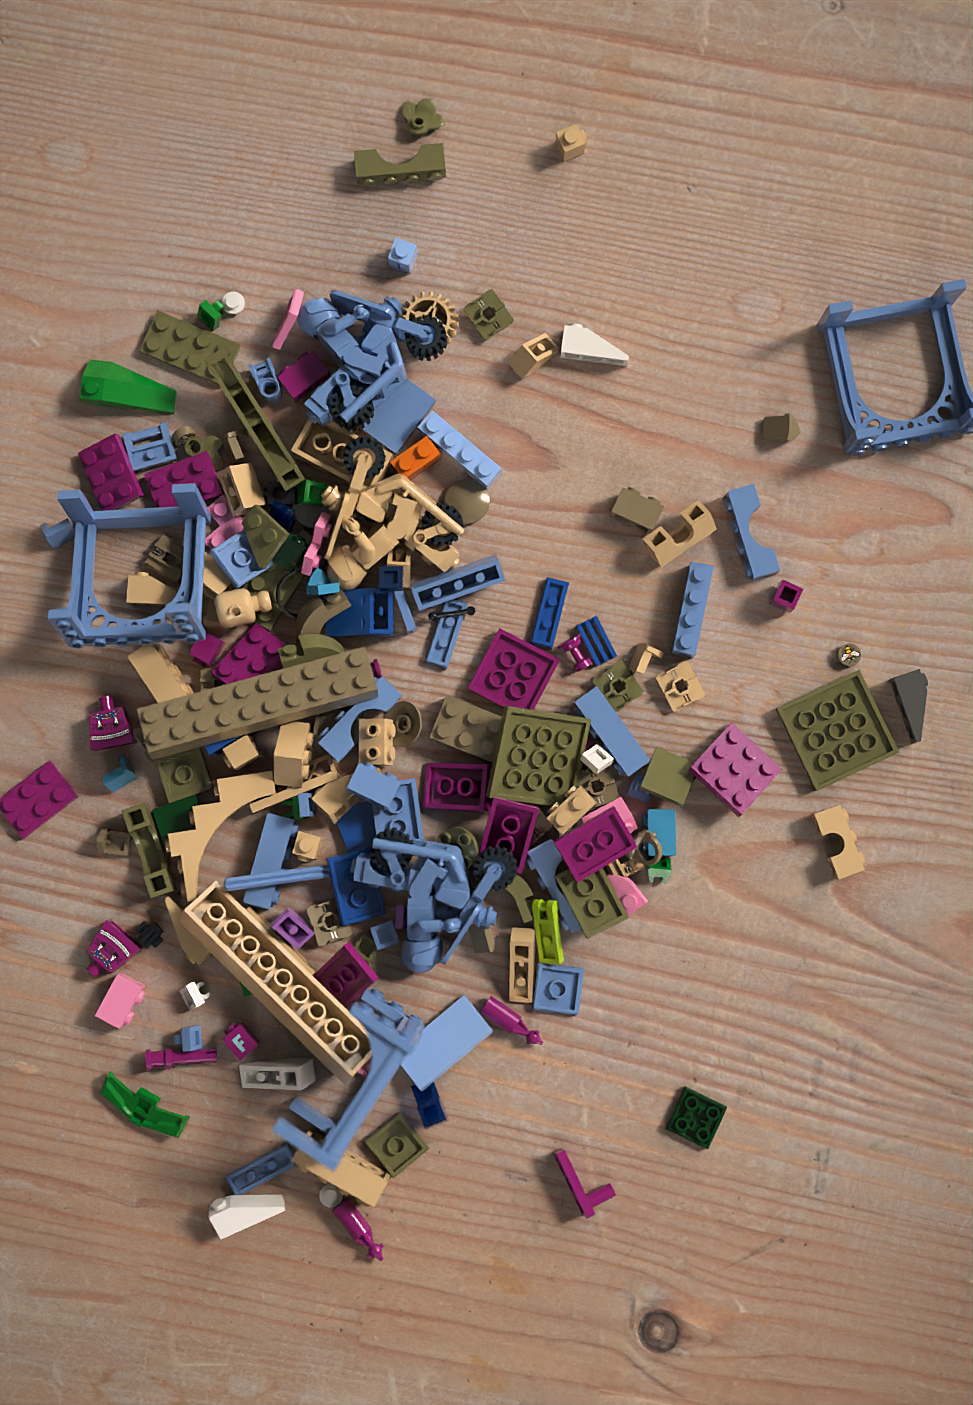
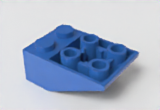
[326,588,394,637]

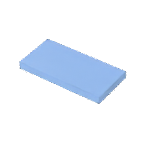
[401,995,494,1091]

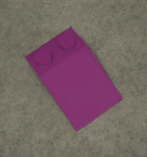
[423,763,493,813]
[479,796,539,874]

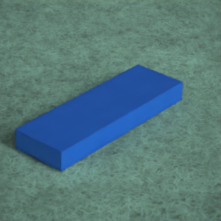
[530,577,569,649]

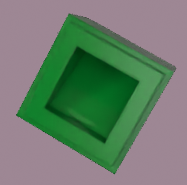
[297,480,327,507]

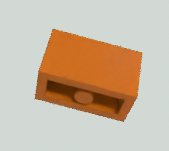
[390,436,441,480]

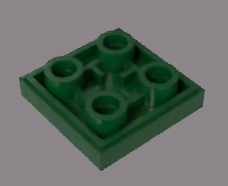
[152,794,200,853]
[666,1086,727,1149]

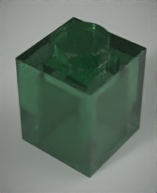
[272,534,310,572]

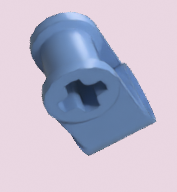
[248,357,282,404]

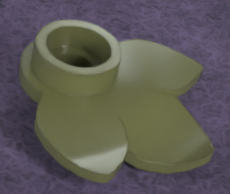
[402,98,445,137]
[184,435,224,470]

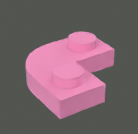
[205,495,243,550]
[301,512,332,576]
[607,874,648,916]

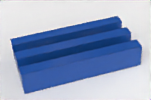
[576,615,617,667]

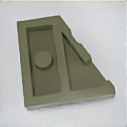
[242,505,290,568]

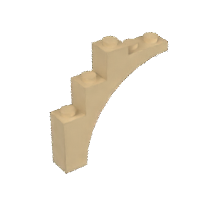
[165,771,276,902]

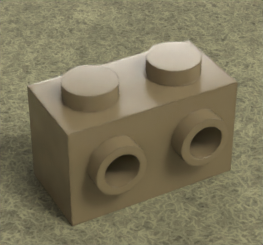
[610,487,664,534]

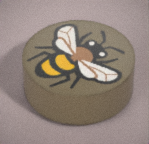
[172,426,196,446]
[837,643,861,667]

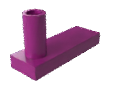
[552,1148,616,1219]

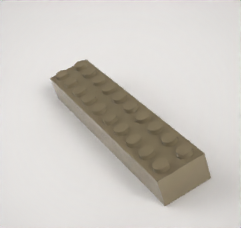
[137,647,378,760]

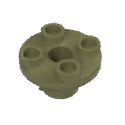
[438,827,479,871]

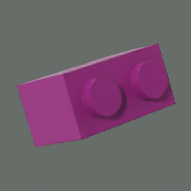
[277,350,331,403]

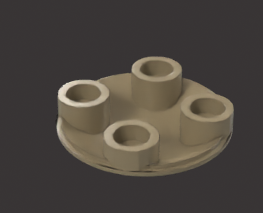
[445,479,490,524]

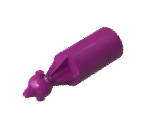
[479,996,543,1045]
[331,1197,384,1261]

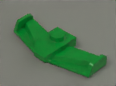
[100,1071,190,1138]

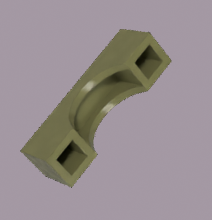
[354,143,446,187]
[122,803,177,898]

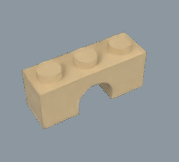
[643,500,717,568]
[811,805,866,879]

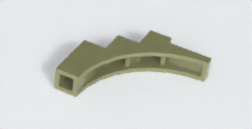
[204,348,305,491]

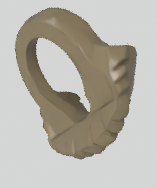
[628,830,662,866]

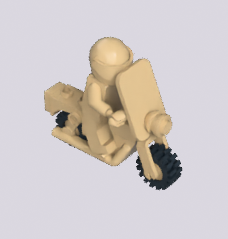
[321,436,464,590]

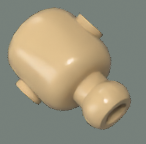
[214,588,272,629]

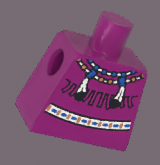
[89,696,138,751]
[86,919,144,977]

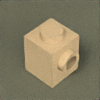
[555,124,588,162]
[292,831,323,863]

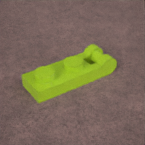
[532,899,564,964]

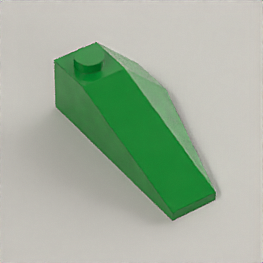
[80,360,177,414]

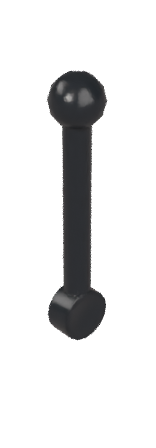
[428,606,475,621]

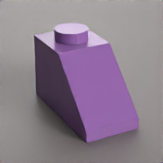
[270,907,315,949]

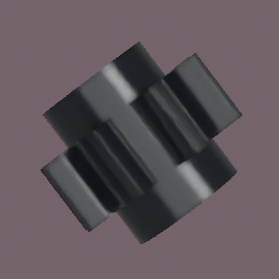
[135,920,164,949]

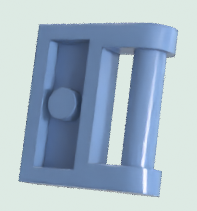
[123,422,177,472]

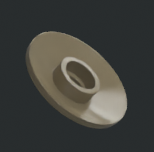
[385,701,422,747]

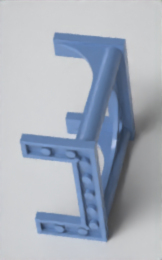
[817,279,973,456]
[48,483,211,649]
[272,988,425,1172]

